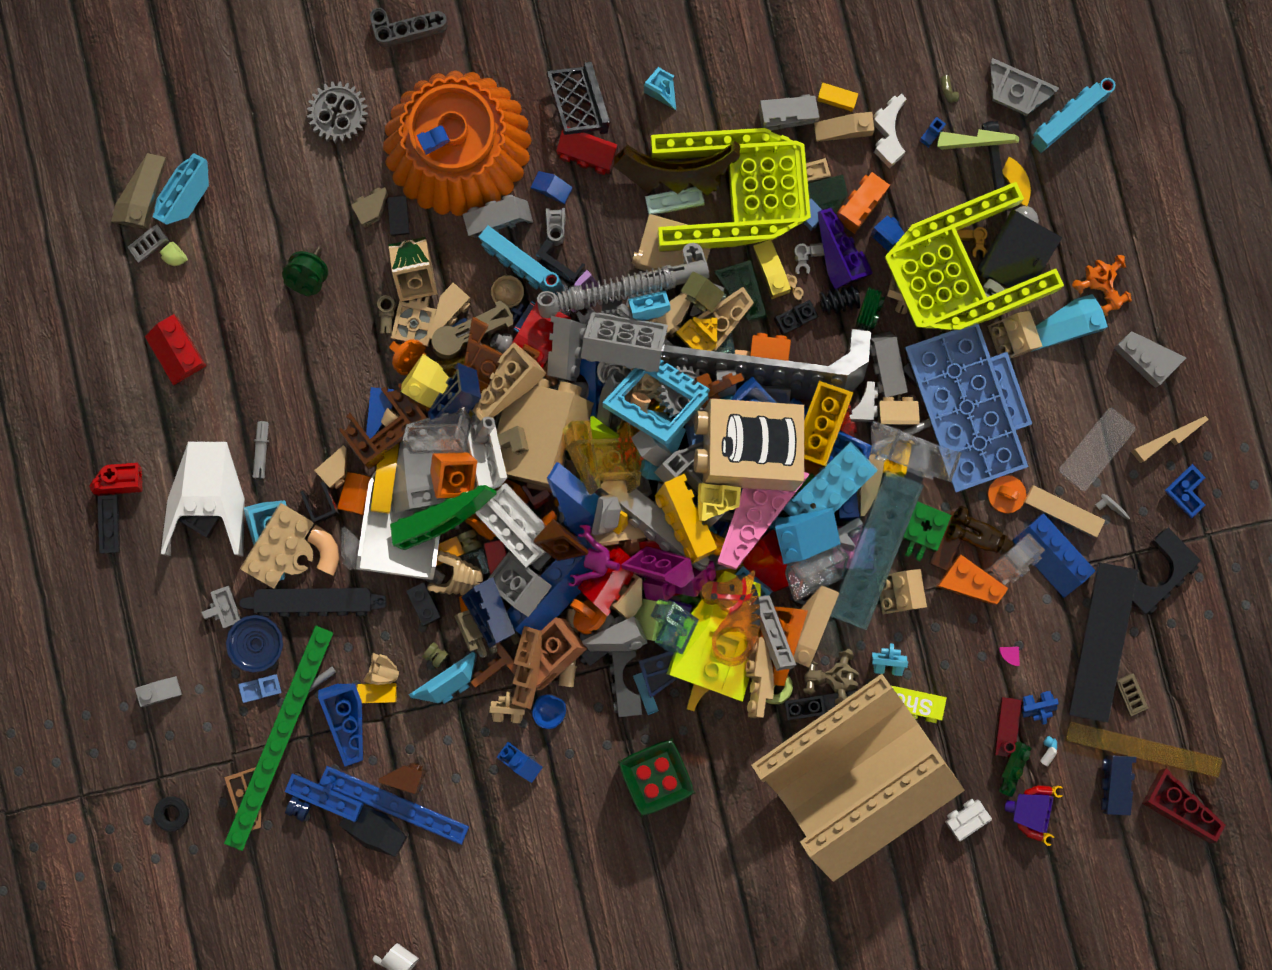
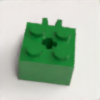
[899,501,952,561]

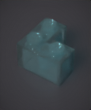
[651,599,699,654]

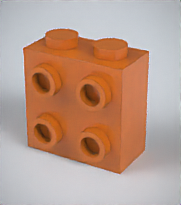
[750,333,791,361]

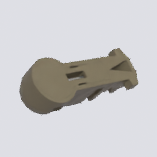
[432,300,513,359]

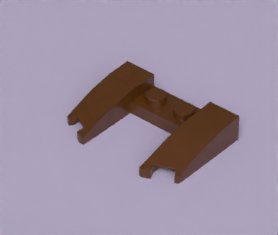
[339,383,429,470]

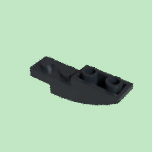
[785,690,858,720]

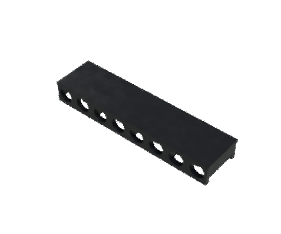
[1068,562,1138,723]

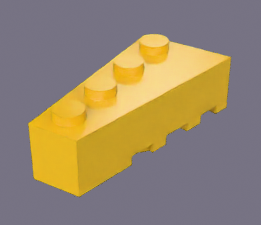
[655,474,717,564]

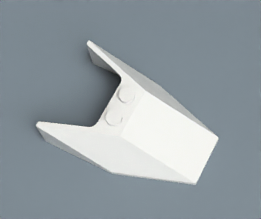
[161,442,245,557]

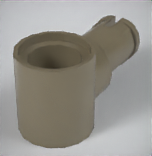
[377,295,396,335]

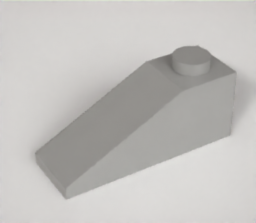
[582,616,647,651]

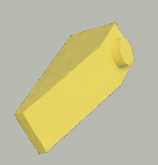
[753,240,791,299]

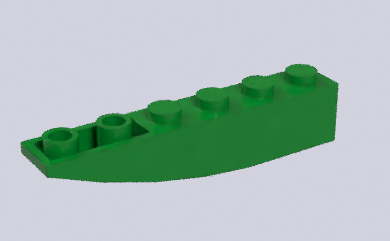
[390,485,496,550]

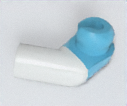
[1040,736,1057,766]

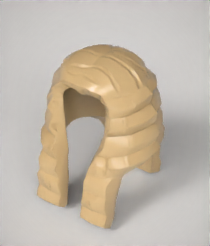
[427,550,483,595]

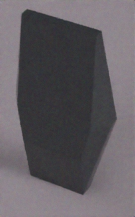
[339,805,407,857]

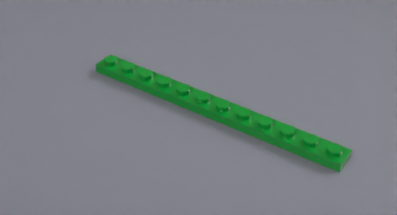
[224,625,333,851]

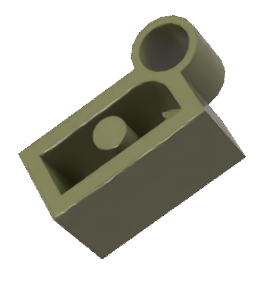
[681,271,724,313]

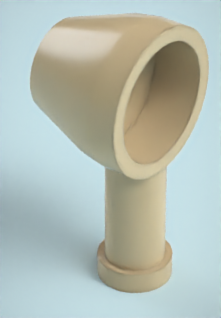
[381,408,399,426]

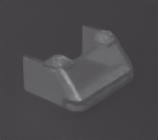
[871,421,962,482]

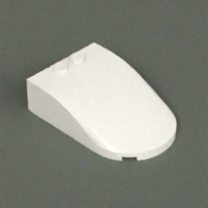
[356,459,440,580]

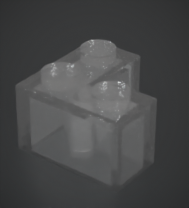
[989,533,1045,585]

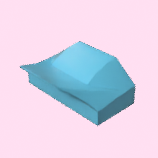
[628,290,671,321]

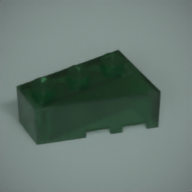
[714,260,768,323]

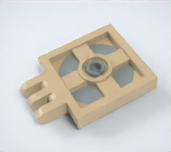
[391,296,437,347]

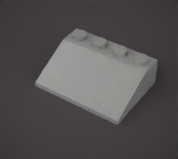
[581,311,668,372]

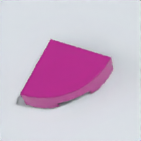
[999,647,1020,666]

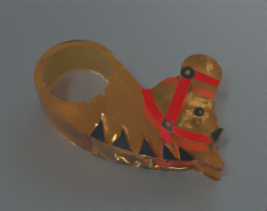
[702,571,760,666]

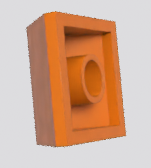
[337,472,371,516]

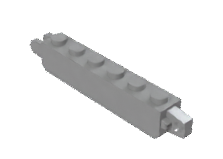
[588,469,710,571]

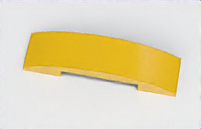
[371,443,399,514]

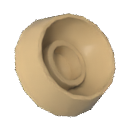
[491,275,524,308]

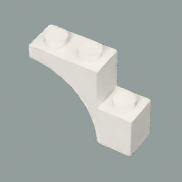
[873,94,907,168]
[840,382,878,435]

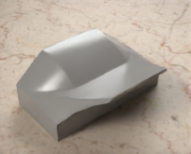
[592,494,621,535]

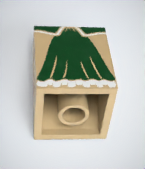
[389,237,437,302]

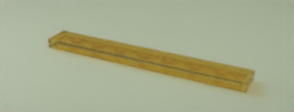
[1066,722,1223,777]

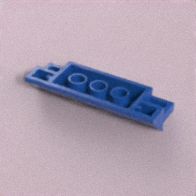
[507,536,597,635]

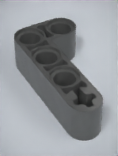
[370,8,448,48]

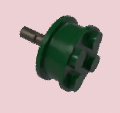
[282,246,329,297]

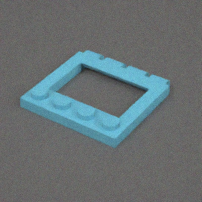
[603,360,710,446]

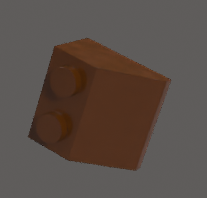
[378,762,426,794]

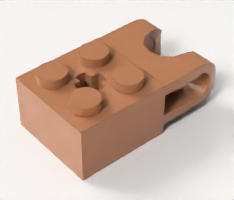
[514,617,587,691]

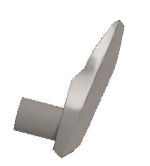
[1095,494,1130,520]

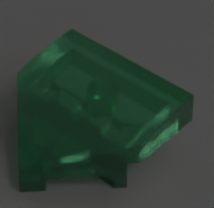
[808,175,848,214]

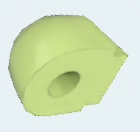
[159,242,188,266]

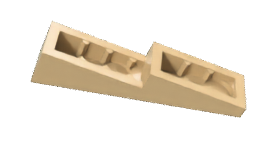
[1131,416,1208,463]
[1024,485,1105,537]

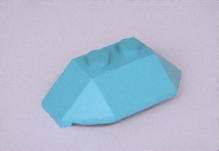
[153,153,209,224]
[409,651,477,704]

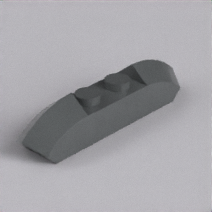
[597,370,625,434]

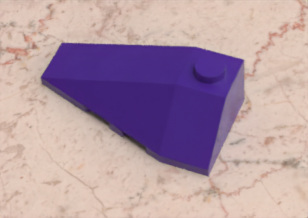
[817,208,873,289]

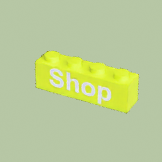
[868,681,947,723]

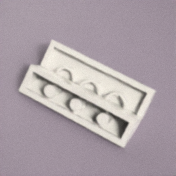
[457,417,507,489]
[475,483,546,567]

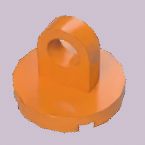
[389,339,426,376]
[987,475,1026,514]
[570,599,607,634]

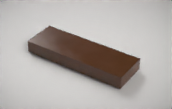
[929,511,966,571]

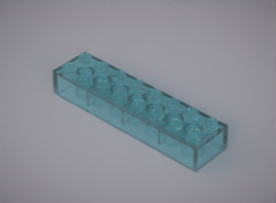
[830,470,924,630]

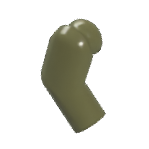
[941,75,959,103]

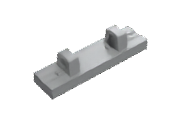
[750,595,796,671]

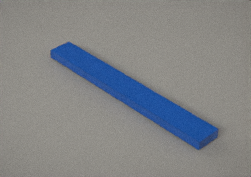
[319,766,470,845]

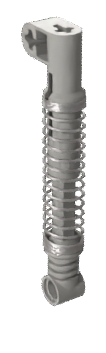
[537,243,709,318]

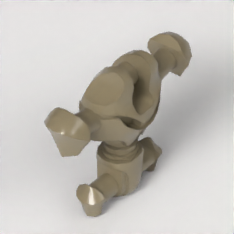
[803,649,859,704]

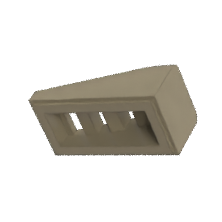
[1116,673,1148,716]

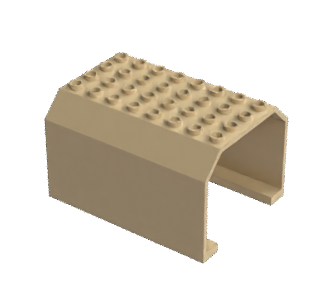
[752,674,965,882]

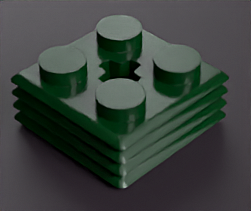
[855,287,885,331]

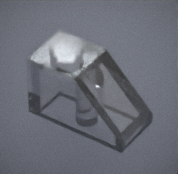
[341,526,360,571]

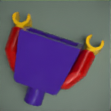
[1005,785,1063,846]

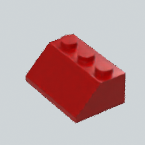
[556,126,618,175]
[145,314,206,385]

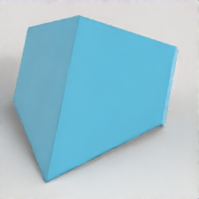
[644,67,676,110]

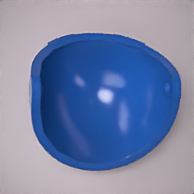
[532,695,566,729]

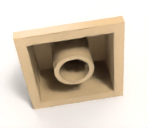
[878,397,920,424]

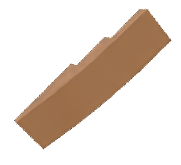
[511,626,542,709]

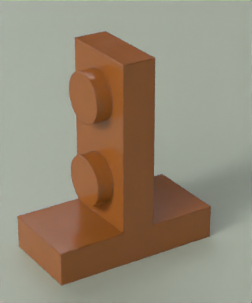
[694,373,744,409]
[471,643,517,688]

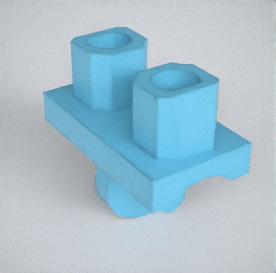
[872,643,908,676]

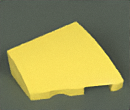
[698,483,741,521]

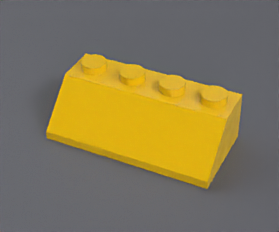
[804,381,853,466]

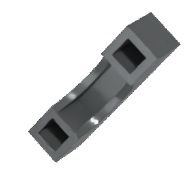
[608,650,642,717]

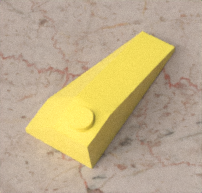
[401,354,473,422]

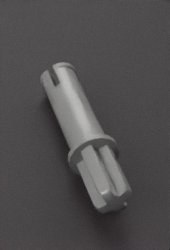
[252,421,269,479]

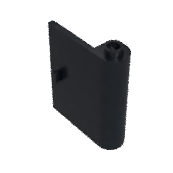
[977,209,1063,288]

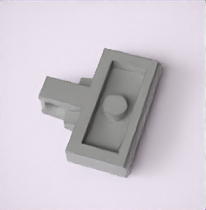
[202,586,241,629]

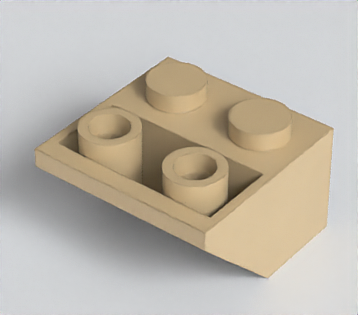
[988,311,1043,359]
[876,569,927,614]

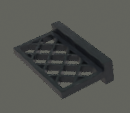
[546,62,610,135]

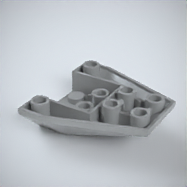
[392,428,453,513]

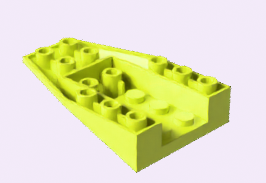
[666,571,761,702]

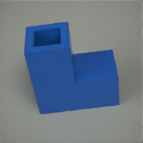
[920,117,946,148]

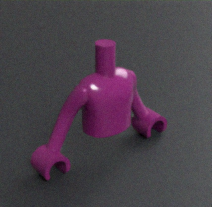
[569,525,620,586]

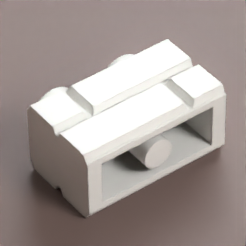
[945,799,992,841]

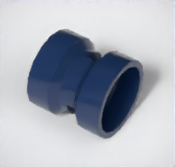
[285,796,311,822]

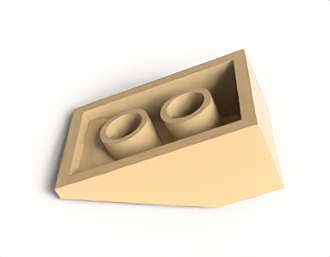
[655,292,692,339]

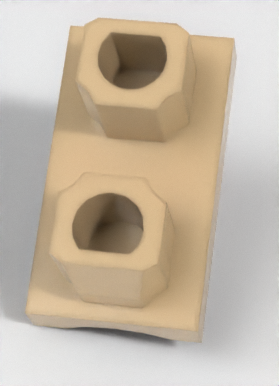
[490,691,526,723]

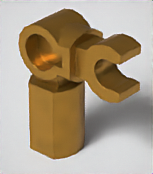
[957,227,987,258]

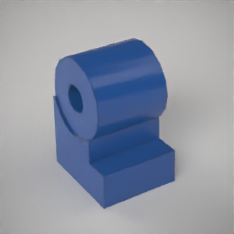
[417,126,450,155]

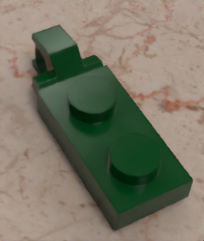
[999,741,1032,797]

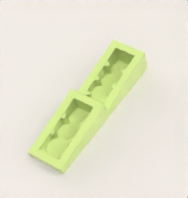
[937,129,1019,150]

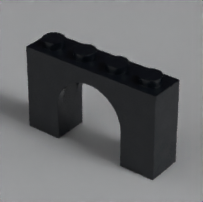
[1127,527,1201,615]

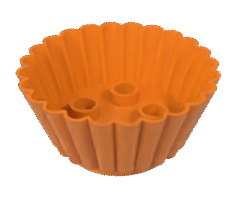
[383,71,531,216]

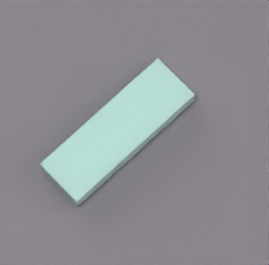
[645,187,704,215]

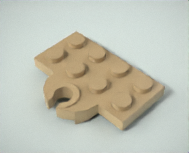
[240,503,314,589]

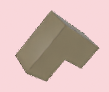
[497,426,529,455]

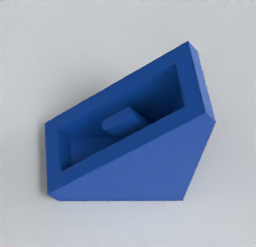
[530,171,573,205]

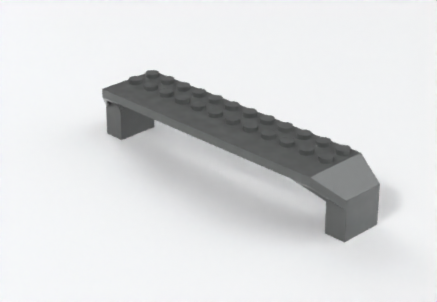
[601,298,871,401]

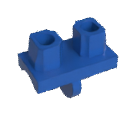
[1022,691,1059,725]

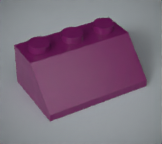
[621,546,694,588]

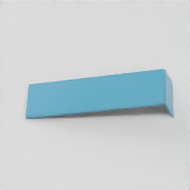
[633,673,659,715]

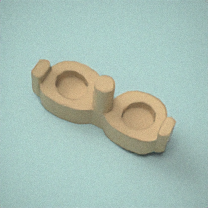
[786,274,804,301]

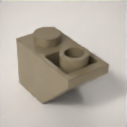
[351,187,389,228]

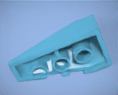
[1031,294,1108,352]
[244,500,287,581]

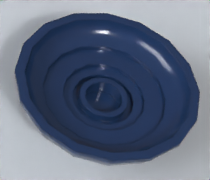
[226,615,283,672]

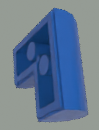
[1164,464,1206,518]

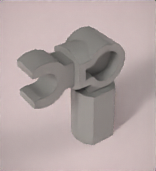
[794,243,825,275]
[471,413,495,443]

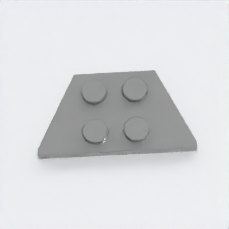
[990,58,1059,116]

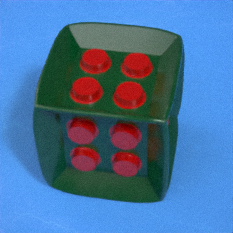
[617,738,696,817]

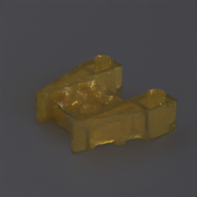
[563,420,644,495]

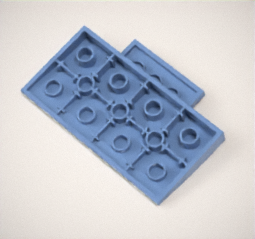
[905,324,1032,492]

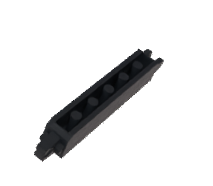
[239,588,386,617]

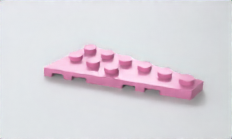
[717,472,809,570]

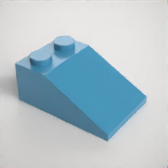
[775,508,841,564]

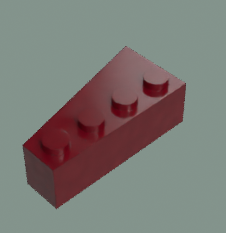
[1142,768,1226,843]

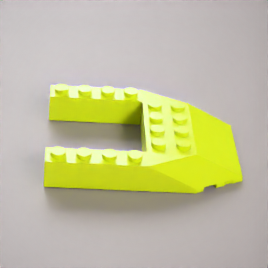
[650,128,811,252]
[885,182,1064,330]

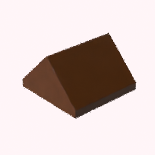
[534,519,589,561]

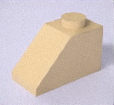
[315,445,348,489]

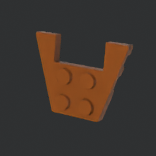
[464,317,540,388]

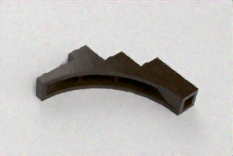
[613,141,740,196]

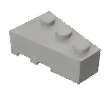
[758,94,819,131]
[463,195,533,238]
[547,316,587,382]
[870,331,907,398]
[1114,331,1186,388]

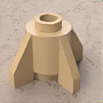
[364,653,399,685]

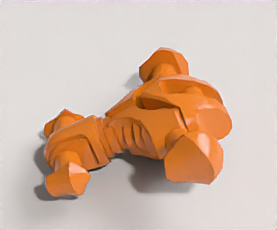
[1072,255,1132,317]

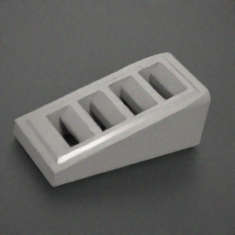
[128,224,170,263]

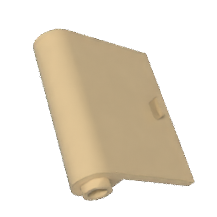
[632,214,711,272]

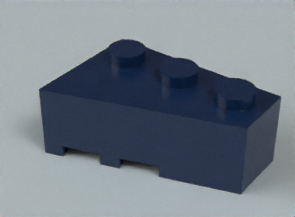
[461,577,515,648]

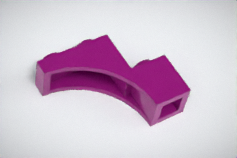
[643,561,716,603]

